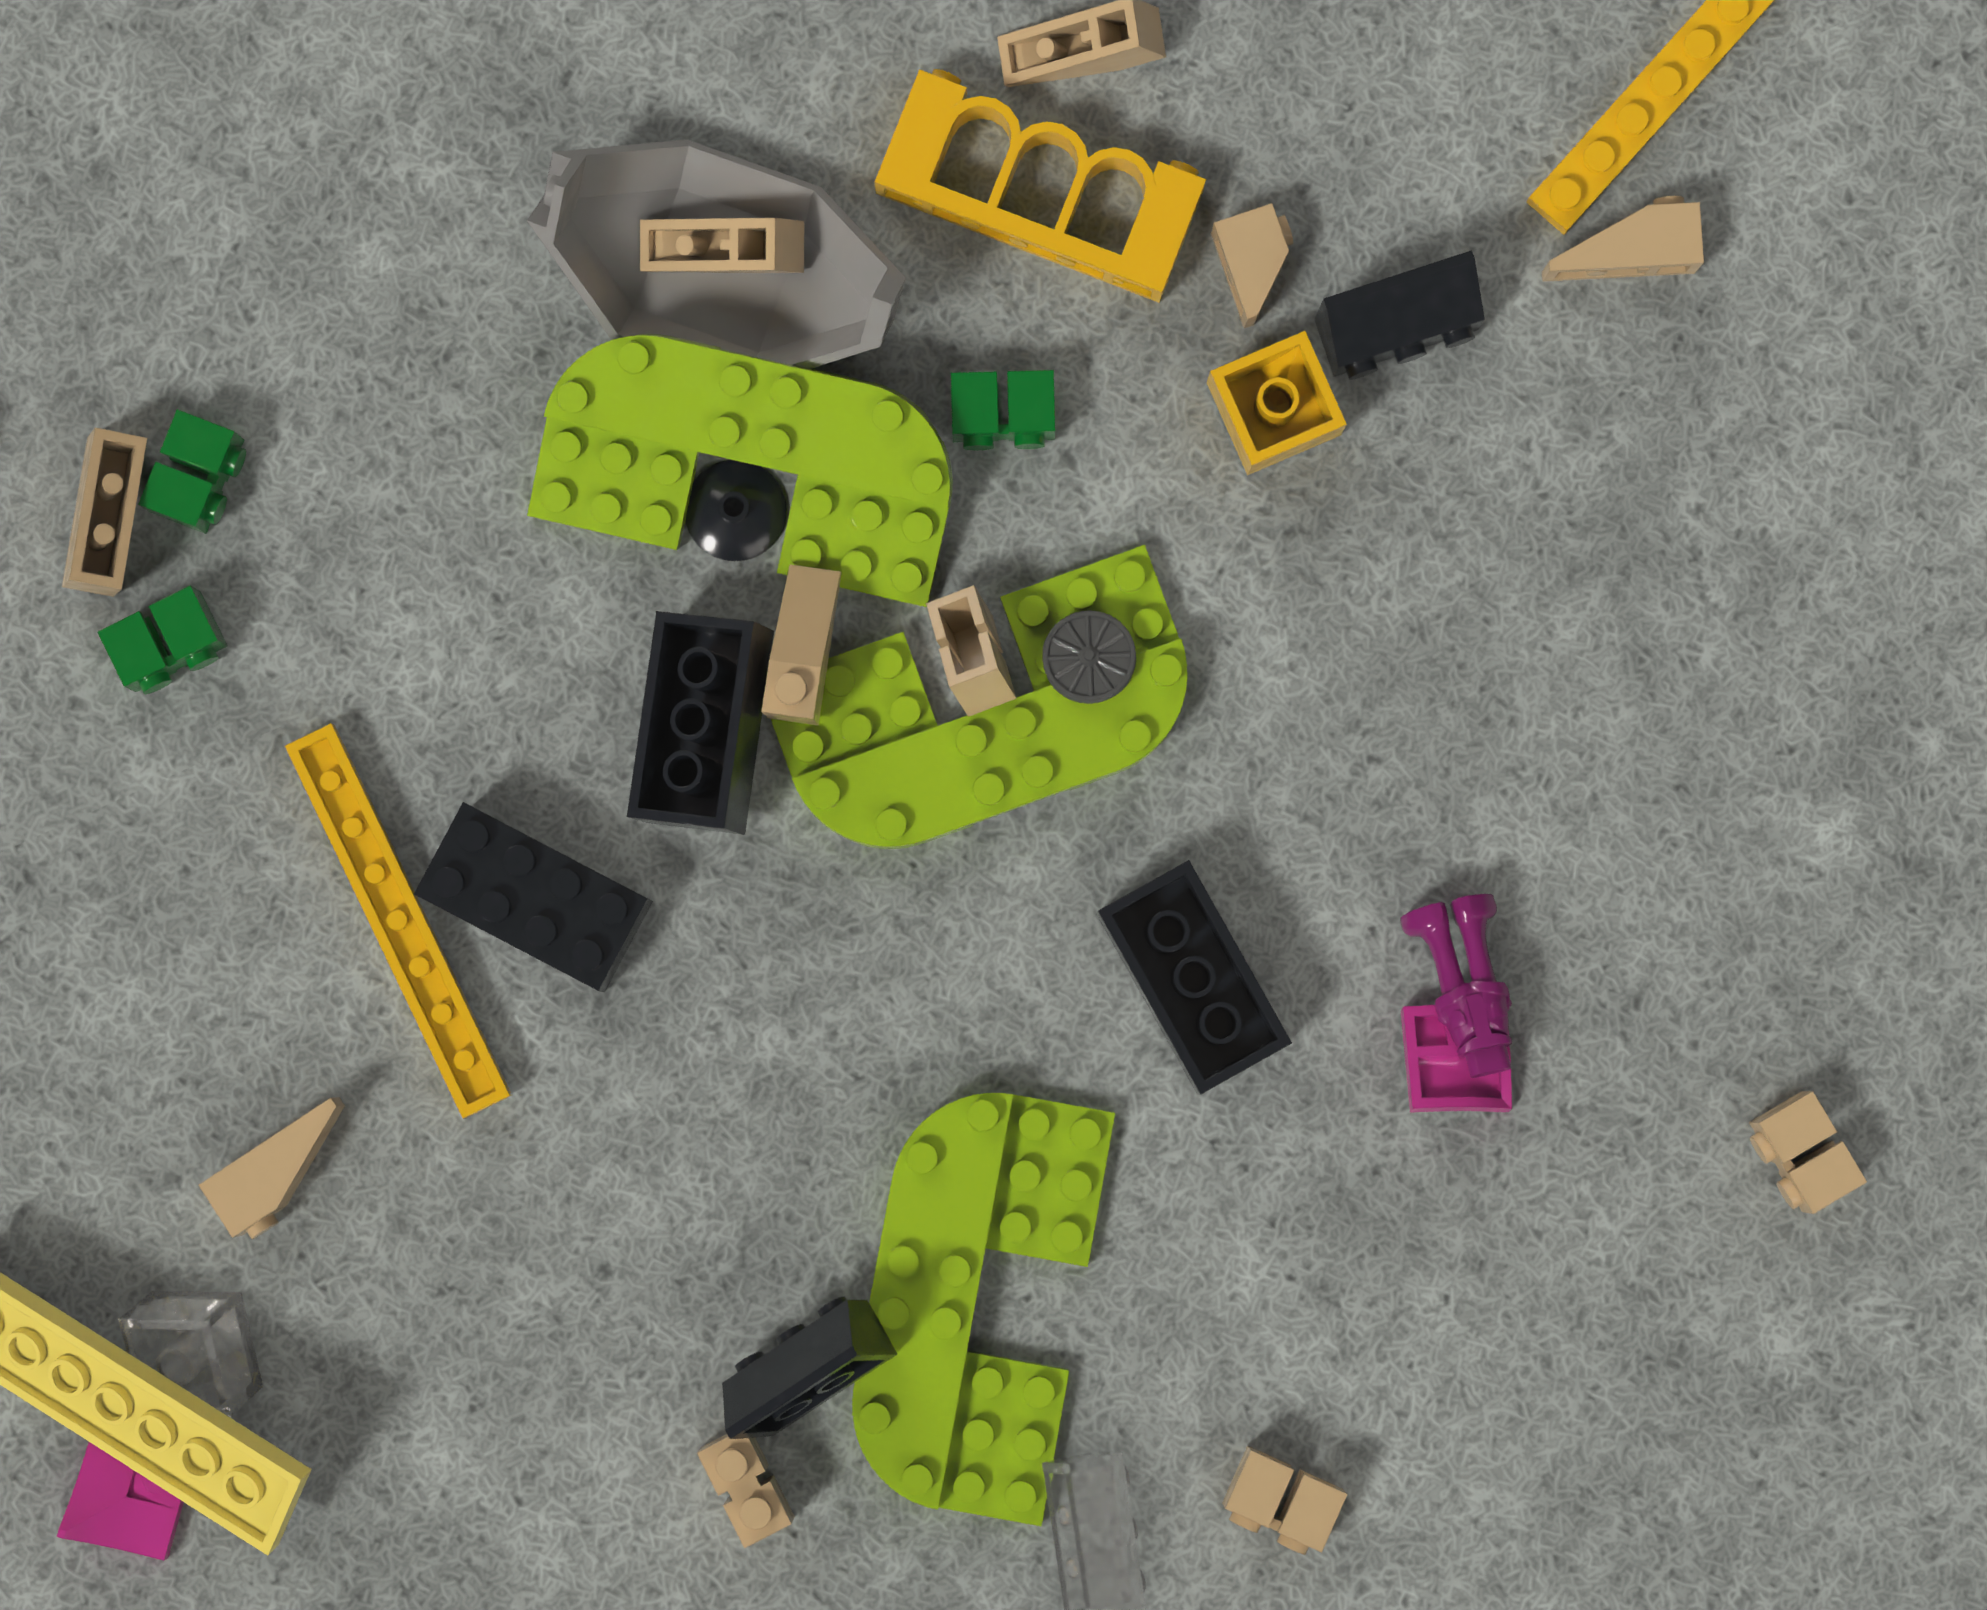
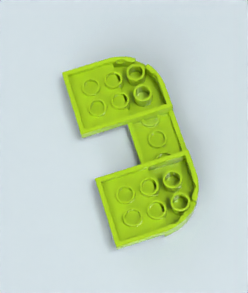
[527,334,953,607]
[771,545,1188,849]
[852,1093,1115,1527]

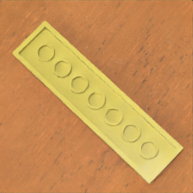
[0,1272,312,1556]

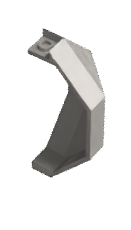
[527,139,906,369]

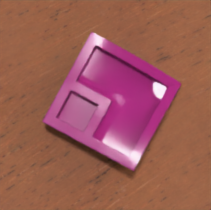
[1401,1005,1512,1113]
[56,1442,184,1561]

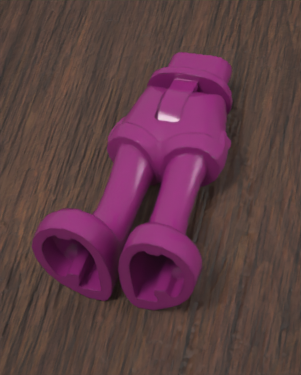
[1400,894,1512,1078]

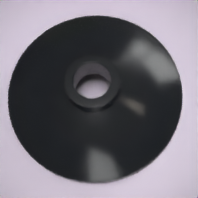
[685,460,787,562]

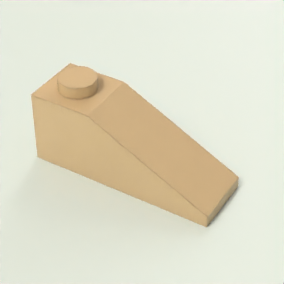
[997,0,1166,87]
[1542,196,1704,282]
[640,218,804,273]
[761,564,841,725]
[199,1097,345,1239]

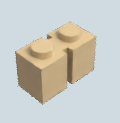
[926,585,1016,717]
[1749,1091,1867,1214]
[697,1434,795,1548]
[1222,1445,1347,1555]

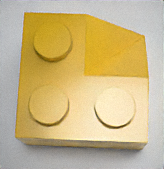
[1207,331,1347,476]

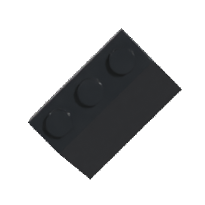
[1314,250,1485,380]
[722,1296,897,1439]

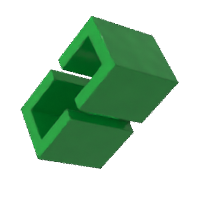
[951,370,1055,451]
[138,409,246,534]
[97,585,228,695]

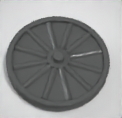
[1043,611,1136,704]

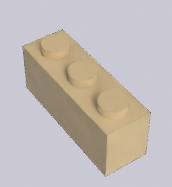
[62,427,147,597]

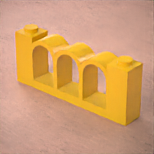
[874,69,1206,303]

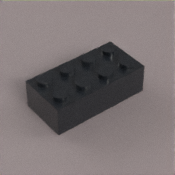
[627,611,774,835]
[414,802,653,992]
[1096,860,1292,1095]

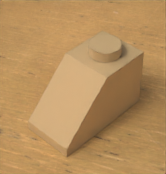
[1211,203,1293,329]

